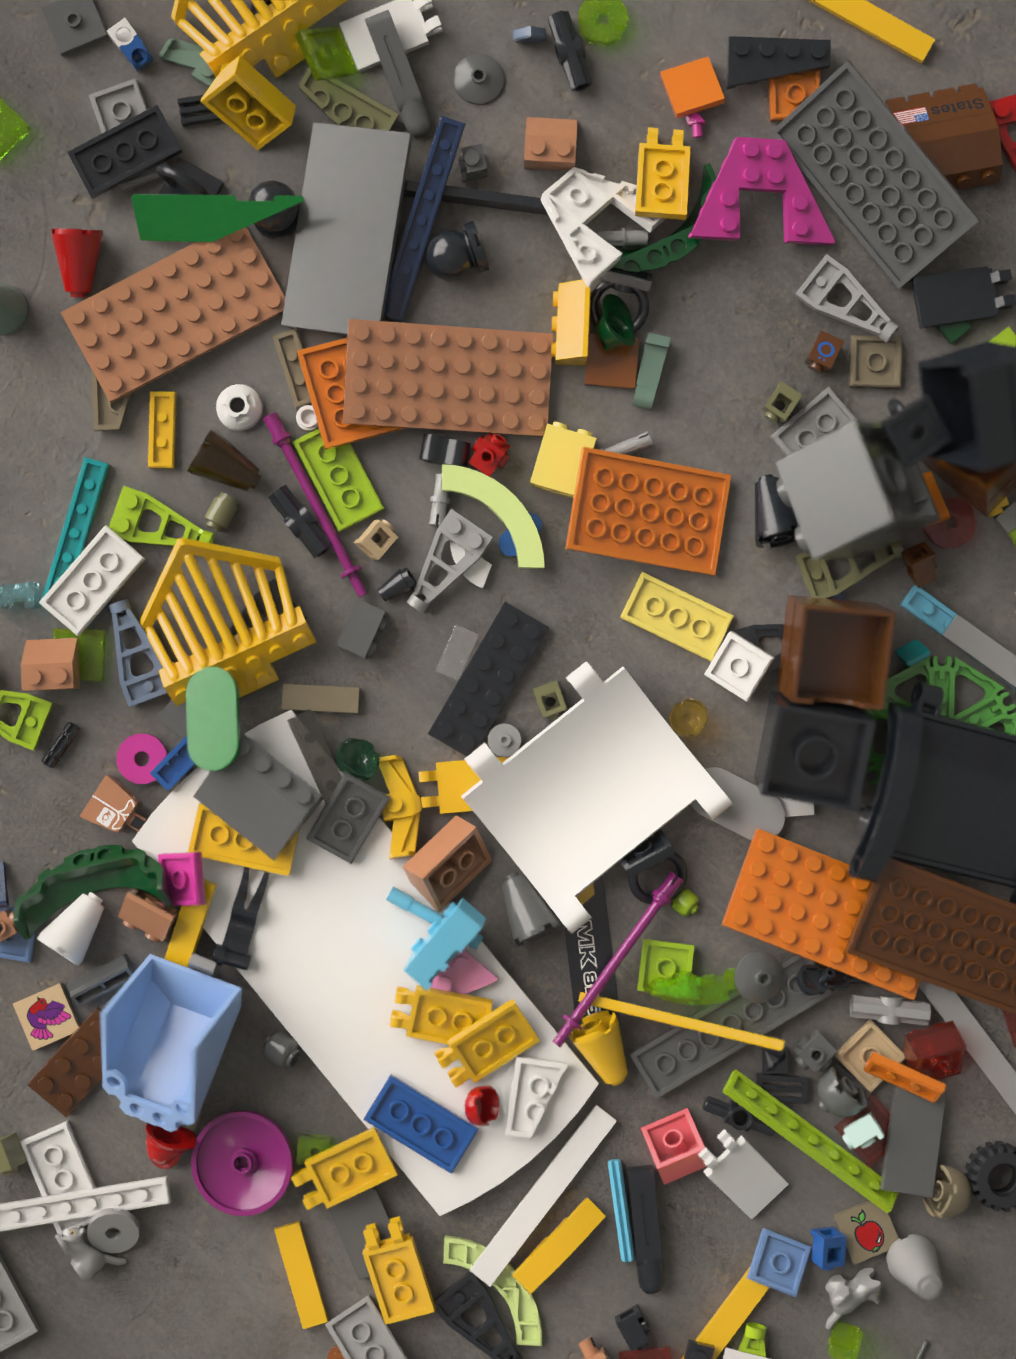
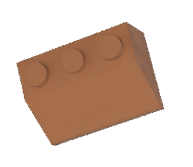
[403,816,492,912]

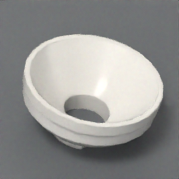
[216,384,263,431]

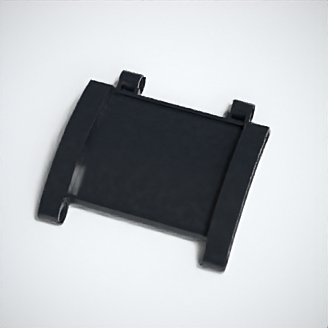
[849,682,1016,903]

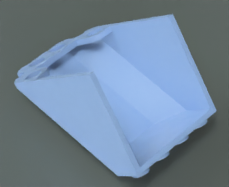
[101,954,242,1132]

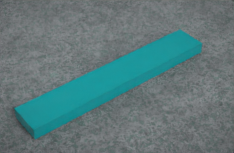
[41,457,110,599]

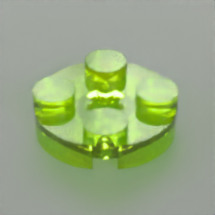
[578,0,628,46]

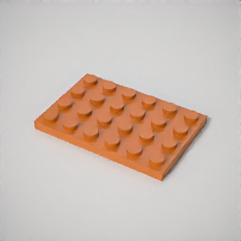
[565,447,731,576]

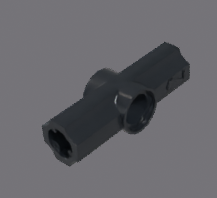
[548,10,592,92]
[268,484,332,559]

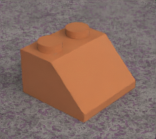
[524,117,577,171]
[21,638,80,691]
[118,889,180,942]

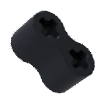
[419,434,471,468]

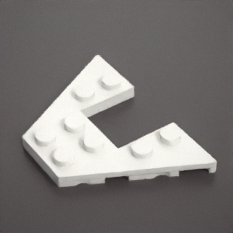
[541,167,665,288]

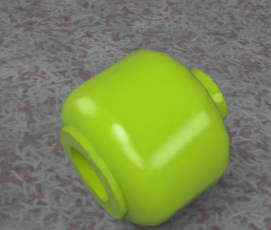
[672,889,699,917]

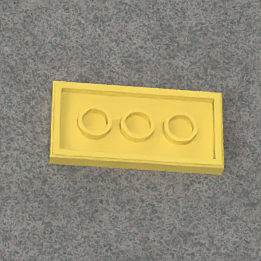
[620,572,734,662]

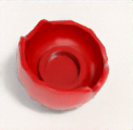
[464,1086,499,1127]

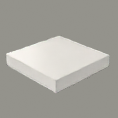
[704,631,775,702]

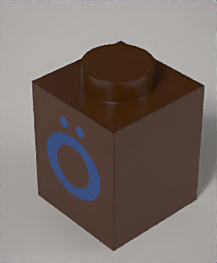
[804,330,844,374]

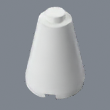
[37,892,104,966]

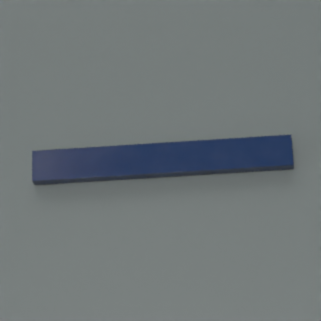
[384,116,466,323]

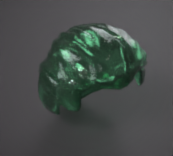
[335,738,380,781]

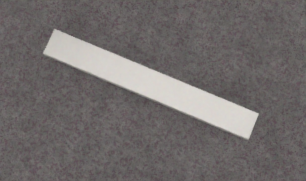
[470,1104,617,1286]
[0,1176,172,1232]

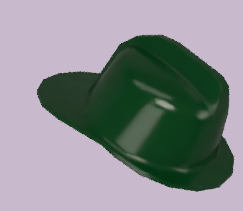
[596,293,635,351]

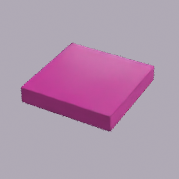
[158,852,205,906]

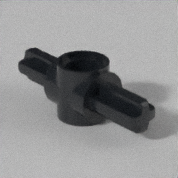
[703,1096,775,1137]

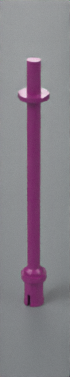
[263,412,368,598]
[552,872,684,1048]

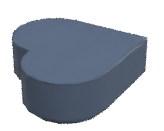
[513,26,546,43]

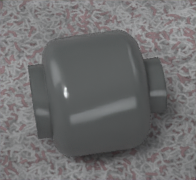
[263,1031,302,1070]

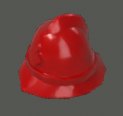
[145,1123,197,1169]

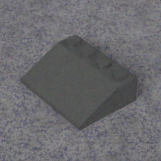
[193,731,323,860]

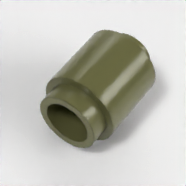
[204,492,238,532]

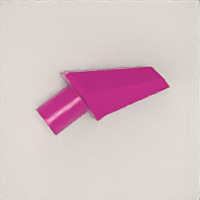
[685,112,706,139]

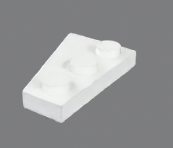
[505,1056,568,1138]

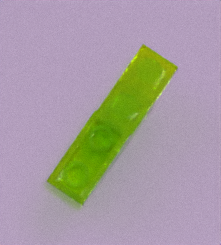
[643,968,736,1005]

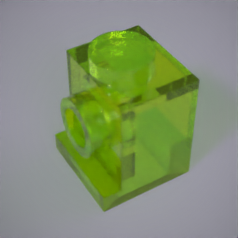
[296,1133,335,1165]

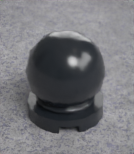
[248,180,300,239]
[426,221,490,282]

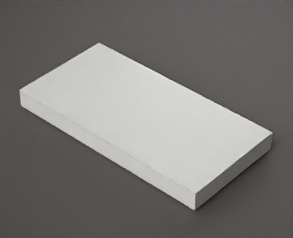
[39,525,145,636]
[20,1120,97,1236]

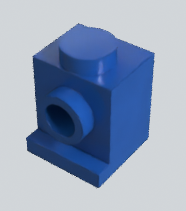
[811,1227,847,1270]

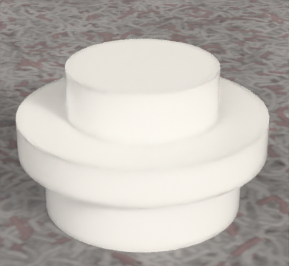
[296,405,318,431]

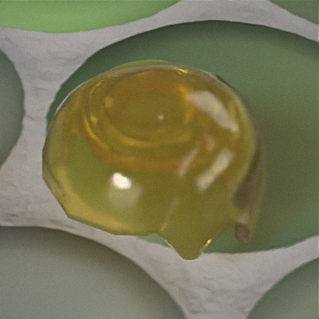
[669,697,708,738]

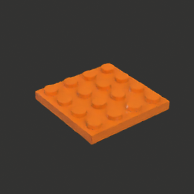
[297,338,406,450]

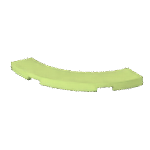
[442,464,545,569]
[443,1235,542,1346]

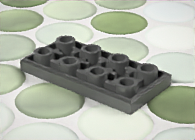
[880,1085,946,1197]

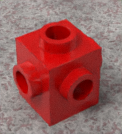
[469,433,511,477]

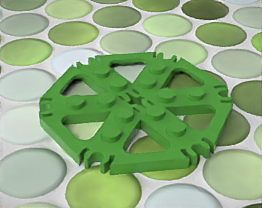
[866,656,1016,790]

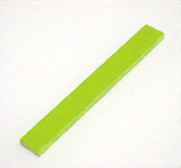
[722,1069,899,1213]

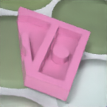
[430,949,498,994]

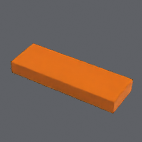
[863,1052,946,1103]

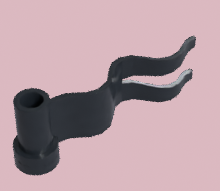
[212,867,270,971]

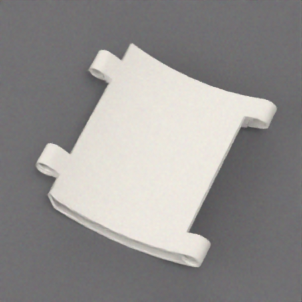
[461,662,733,934]

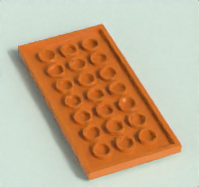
[721,828,921,1000]

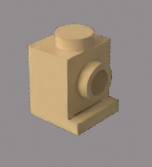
[354,520,398,560]

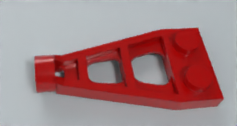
[989,94,1016,173]

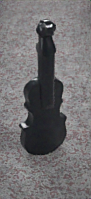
[797,963,866,996]

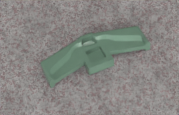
[159,38,216,87]

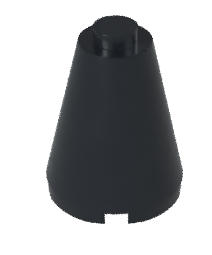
[755,474,800,548]

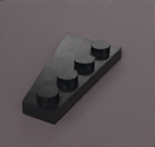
[726,36,831,90]

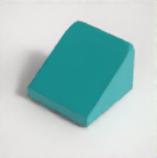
[895,639,931,667]

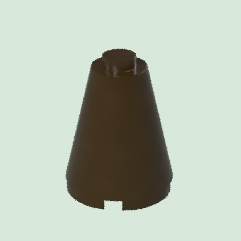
[187,427,261,491]

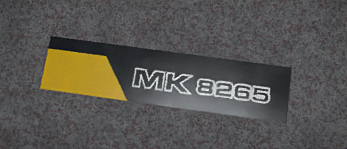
[564,875,623,1041]

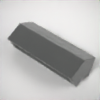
[66,954,134,1008]

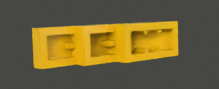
[512,1198,606,1294]

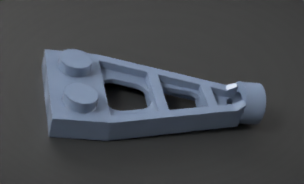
[109,599,167,707]

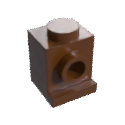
[901,541,937,588]

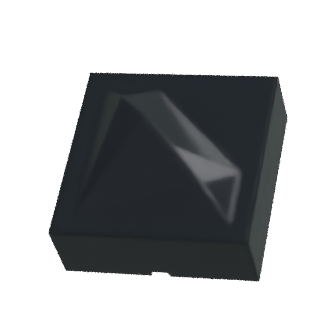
[761,1046,789,1074]

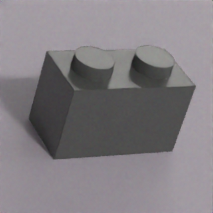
[336,599,389,659]

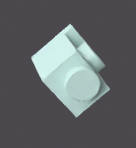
[842,1112,885,1150]

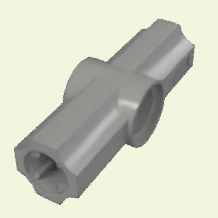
[849,994,931,1026]

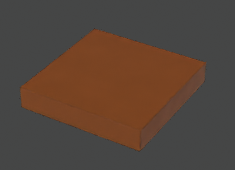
[584,333,639,390]

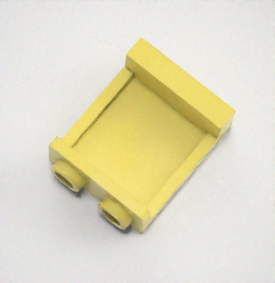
[530,422,596,498]

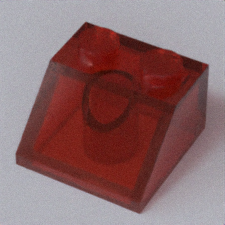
[903,1021,966,1081]

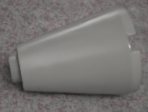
[886,1234,942,1299]

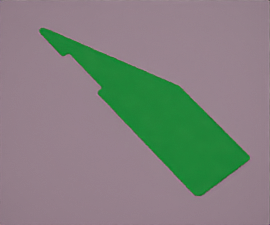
[131,194,304,242]

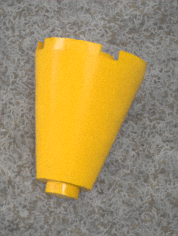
[569,1010,628,1086]

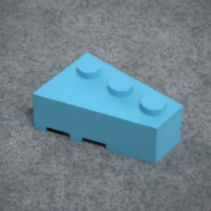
[403,898,486,991]

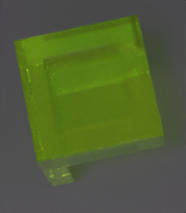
[826,1321,863,1359]

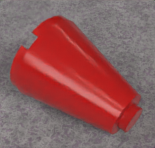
[51,229,103,298]

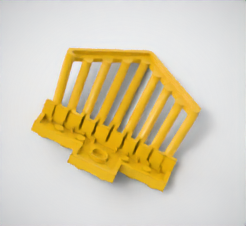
[171,0,348,78]
[140,538,316,706]

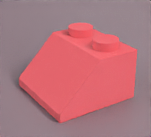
[641,1108,707,1185]

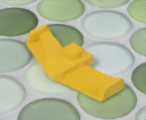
[376,755,422,860]

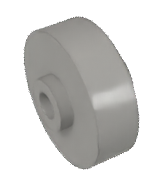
[488,724,521,757]

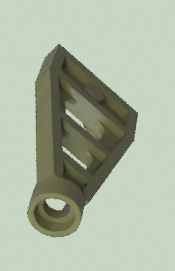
[795,540,903,599]

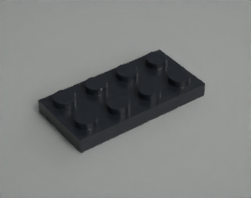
[67,104,182,199]

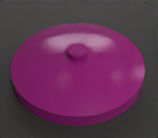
[191,1110,294,1216]

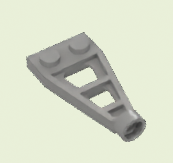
[795,254,899,343]
[407,509,494,613]

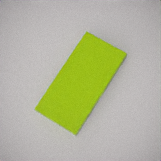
[293,428,384,532]

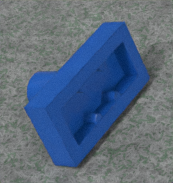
[150,736,195,791]

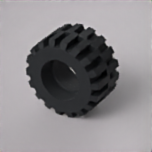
[965,1141,1016,1212]

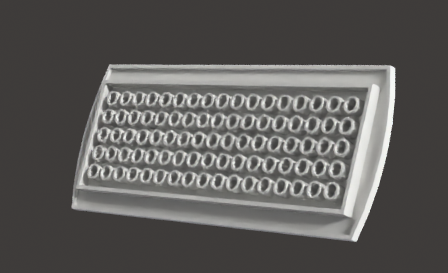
[132,710,599,1216]

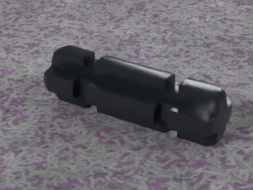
[41,722,80,768]

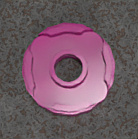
[117,734,168,784]

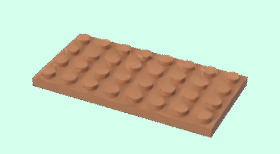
[60,227,285,403]
[343,319,553,437]

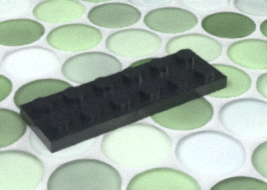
[428,602,549,757]

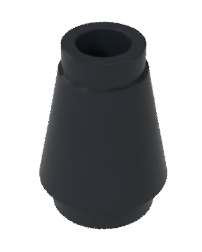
[378,568,417,602]

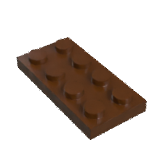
[27,1006,103,1117]

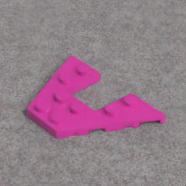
[688,137,835,246]

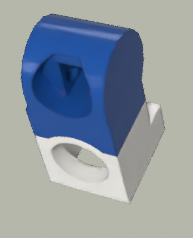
[107,18,154,72]

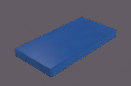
[363,1074,479,1174]

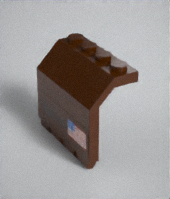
[886,83,1003,190]

